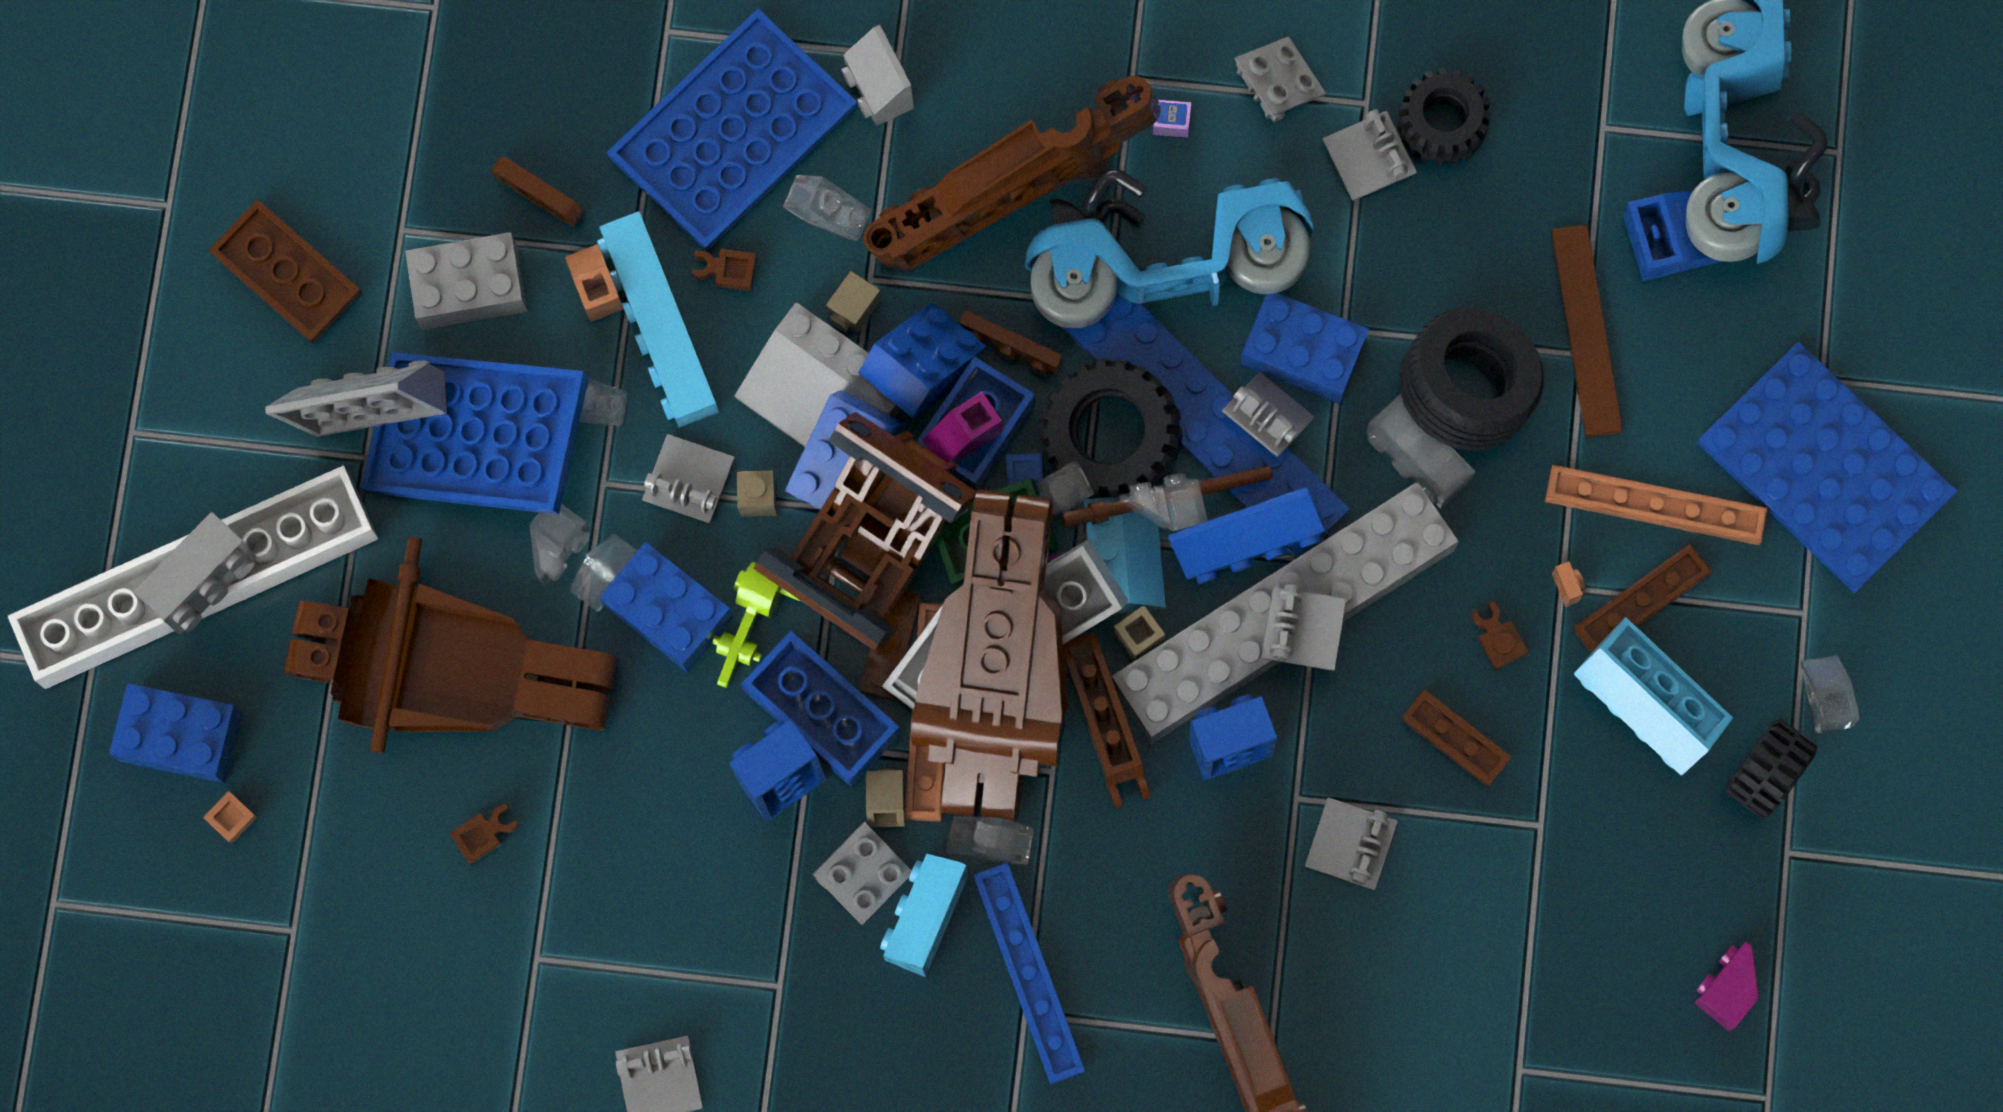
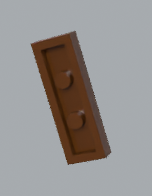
[959,310,1063,377]
[859,591,922,702]
[1401,689,1512,787]

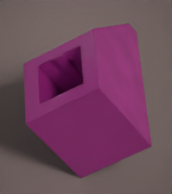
[922,392,1003,462]
[1695,942,1758,1032]

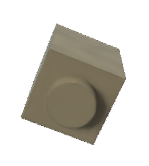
[826,271,882,334]
[737,470,777,517]
[1114,605,1165,662]
[866,768,905,827]

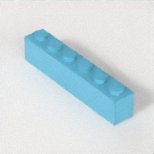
[597,211,719,428]

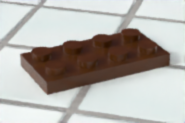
[208,199,362,344]

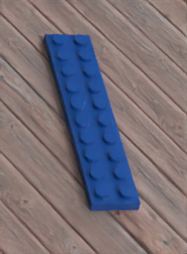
[1060,293,1350,559]

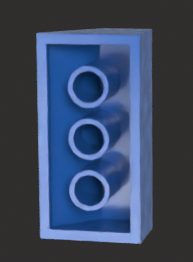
[1168,487,1329,585]

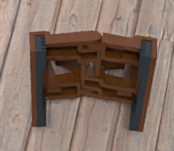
[753,412,976,651]

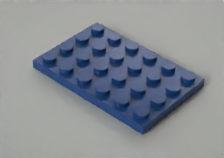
[606,9,858,252]
[1696,341,1957,594]
[360,352,590,515]

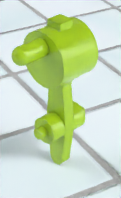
[712,562,800,688]

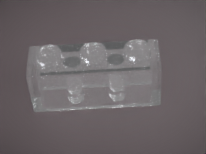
[1366,395,1476,508]

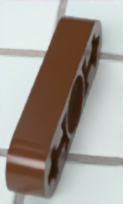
[490,156,585,227]

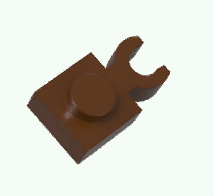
[691,249,757,291]
[1471,601,1529,671]
[449,804,520,865]

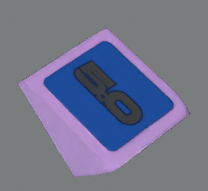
[1153,100,1191,138]

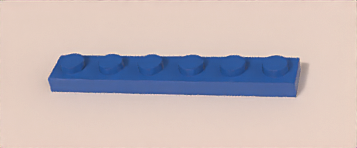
[973,862,1085,1085]

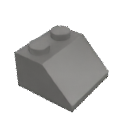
[841,25,914,126]

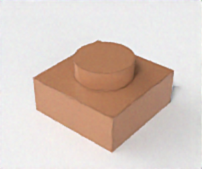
[1552,561,1585,607]
[203,791,257,844]

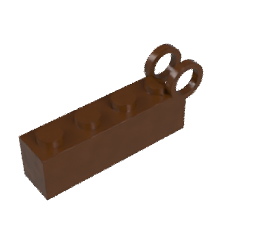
[1063,632,1150,810]

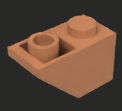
[565,244,624,322]

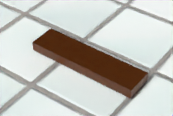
[1572,544,1712,653]

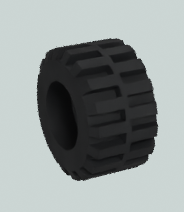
[1398,68,1491,167]
[1725,719,1818,819]

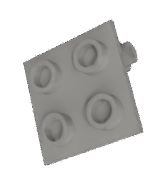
[1235,36,1326,123]
[1322,109,1417,201]
[1222,372,1315,457]
[642,434,735,524]
[1261,585,1346,671]
[1304,797,1398,890]
[812,822,912,925]
[615,1036,703,1112]

